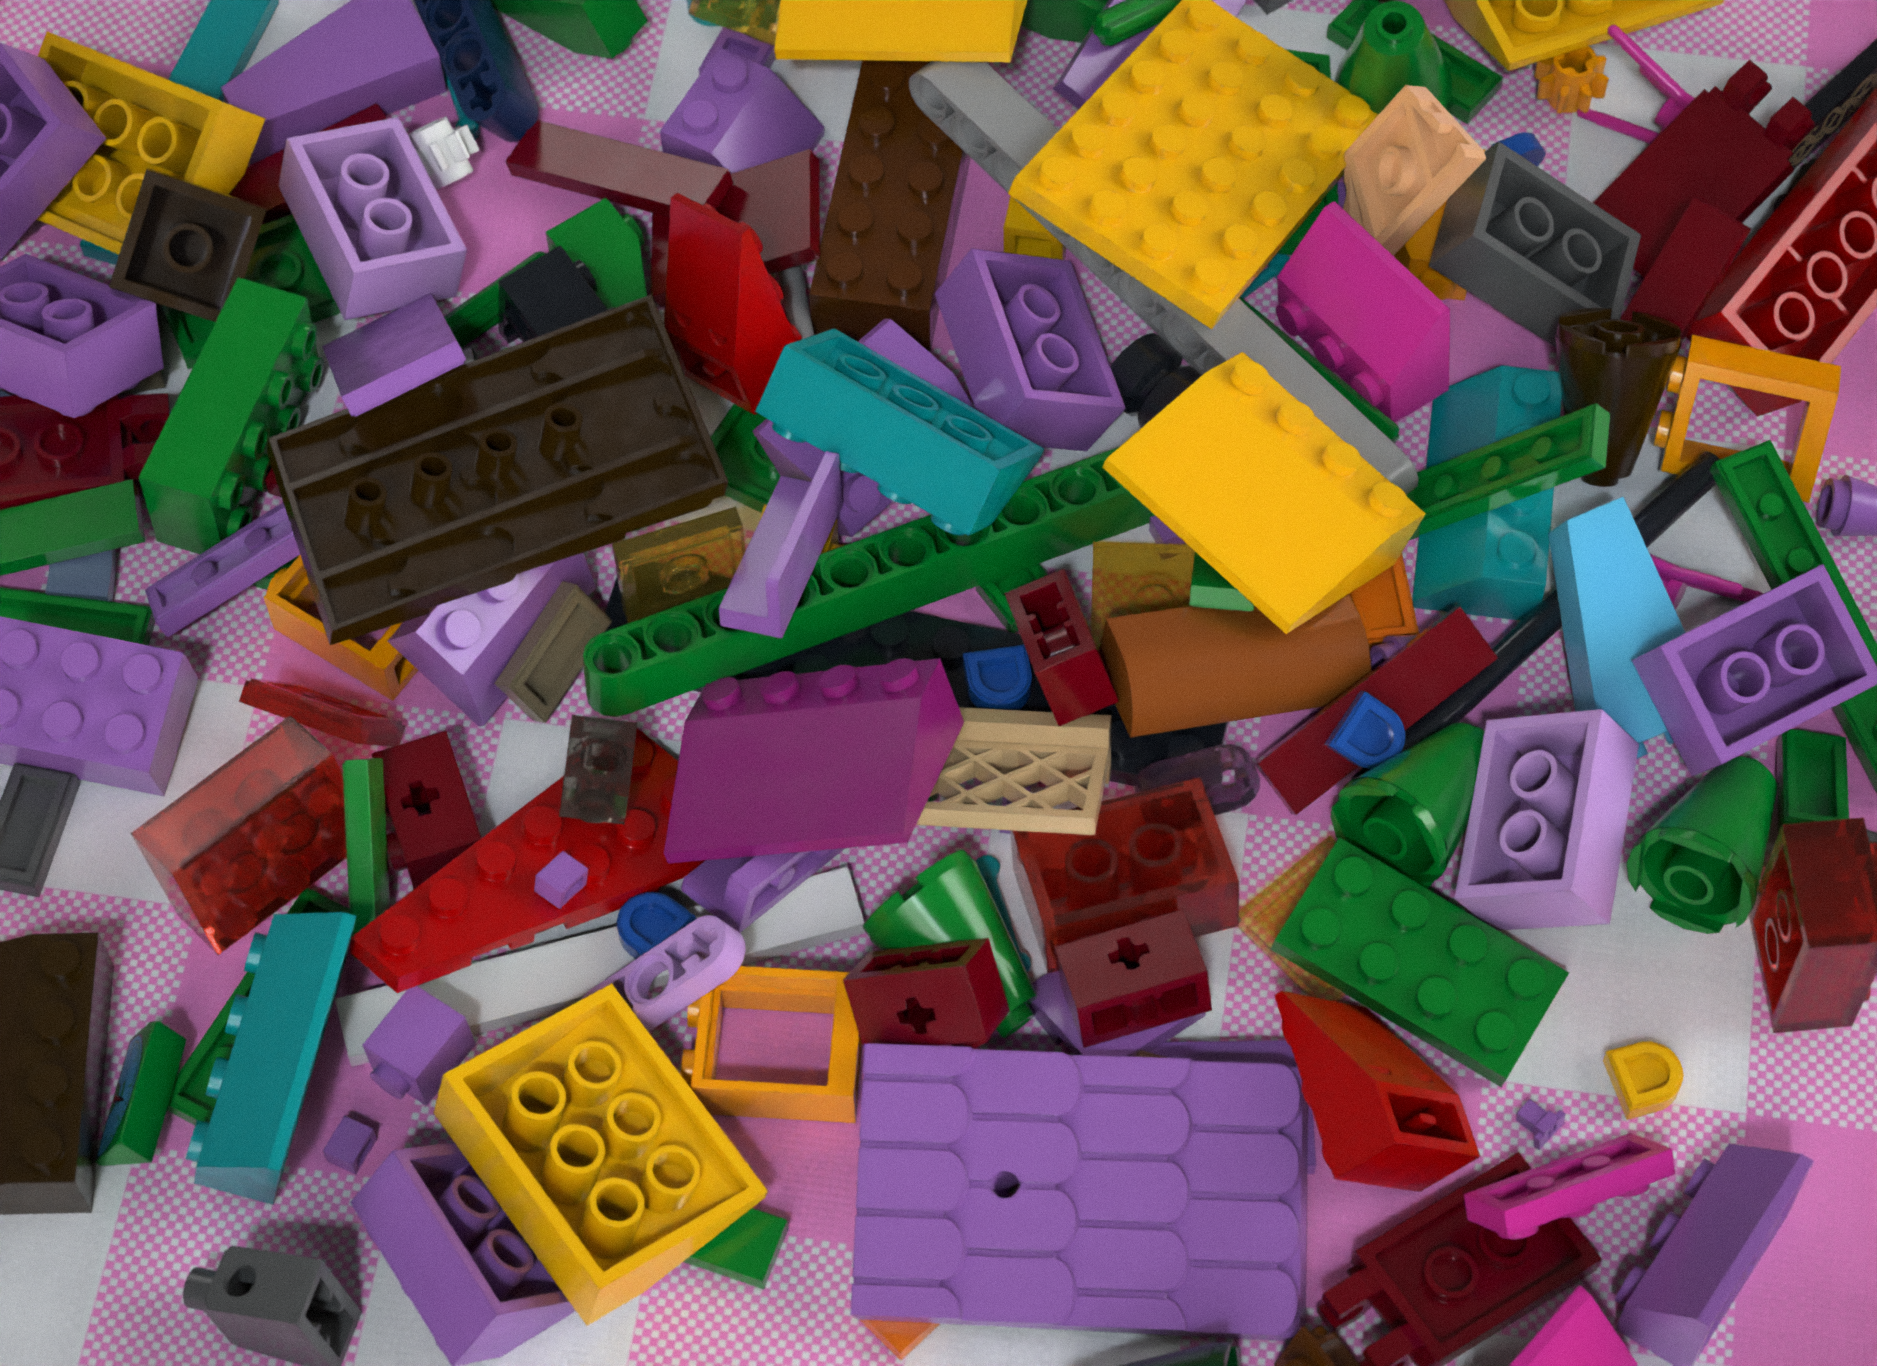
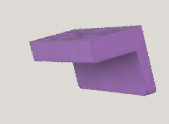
[719,451,842,638]
[681,848,845,933]

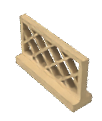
[916,707,1111,835]

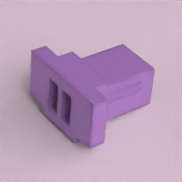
[1516,1099,1565,1150]

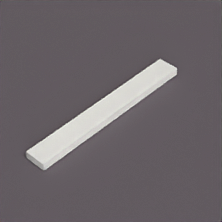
[335,867,866,1067]

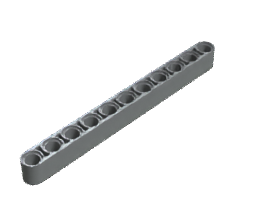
[909,61,1418,495]

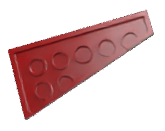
[350,724,706,993]

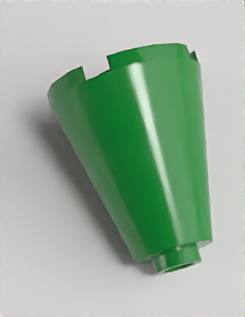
[1335,1,1452,114]
[1330,722,1485,889]
[1626,756,1777,934]
[863,849,1038,1039]

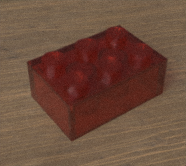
[131,715,347,955]
[1010,777,1239,973]
[1749,818,1877,1033]

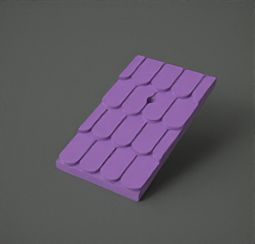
[850,1043,1308,1342]

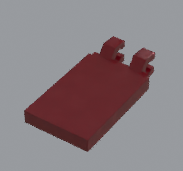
[1593,59,1816,281]
[0,394,171,510]
[1316,1152,1602,1366]

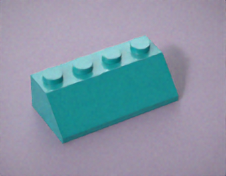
[755,328,1044,536]
[1412,365,1562,621]
[186,912,356,1205]

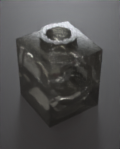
[559,715,637,824]

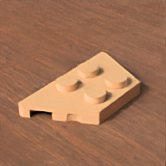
[1343,85,1486,256]

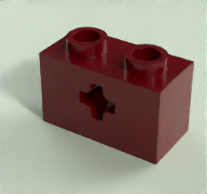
[1004,568,1119,727]
[371,731,481,889]
[1054,909,1212,1048]
[843,938,1010,1049]

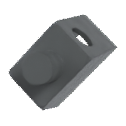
[183,1246,362,1366]

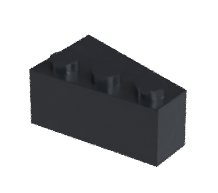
[499,245,615,344]

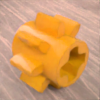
[1534,46,1609,114]

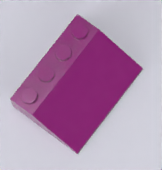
[664,658,964,864]

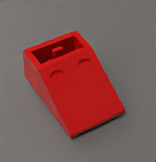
[664,192,802,415]
[1274,991,1481,1192]

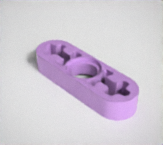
[581,915,746,1032]

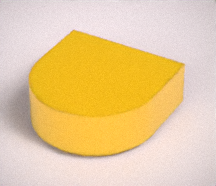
[1603,1041,1683,1120]

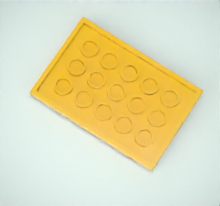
[1008,0,1379,329]

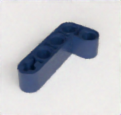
[414,0,539,142]

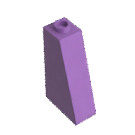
[221,0,447,165]

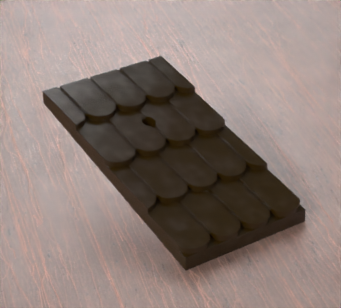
[267,294,728,645]

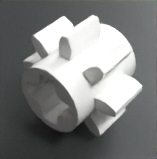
[408,116,479,189]

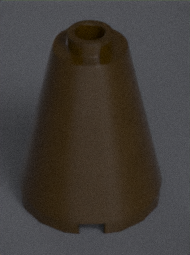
[1555,308,1681,487]

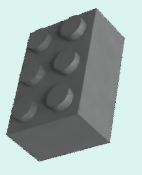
[1429,142,1641,348]

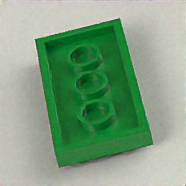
[1271,837,1569,1087]

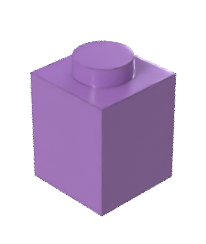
[362,986,476,1106]

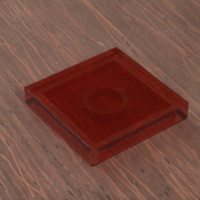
[239,678,406,746]

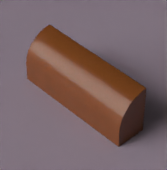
[1099,594,1371,738]

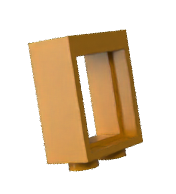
[1653,335,1841,503]
[263,555,418,701]
[681,966,862,1123]

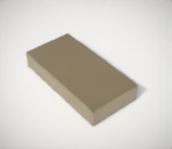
[494,581,612,723]

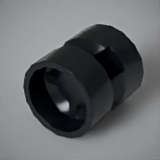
[1110,333,1202,428]

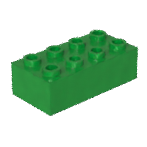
[139,277,324,554]

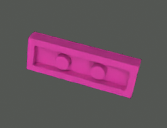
[1464,1133,1675,1239]

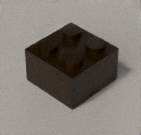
[109,167,266,322]

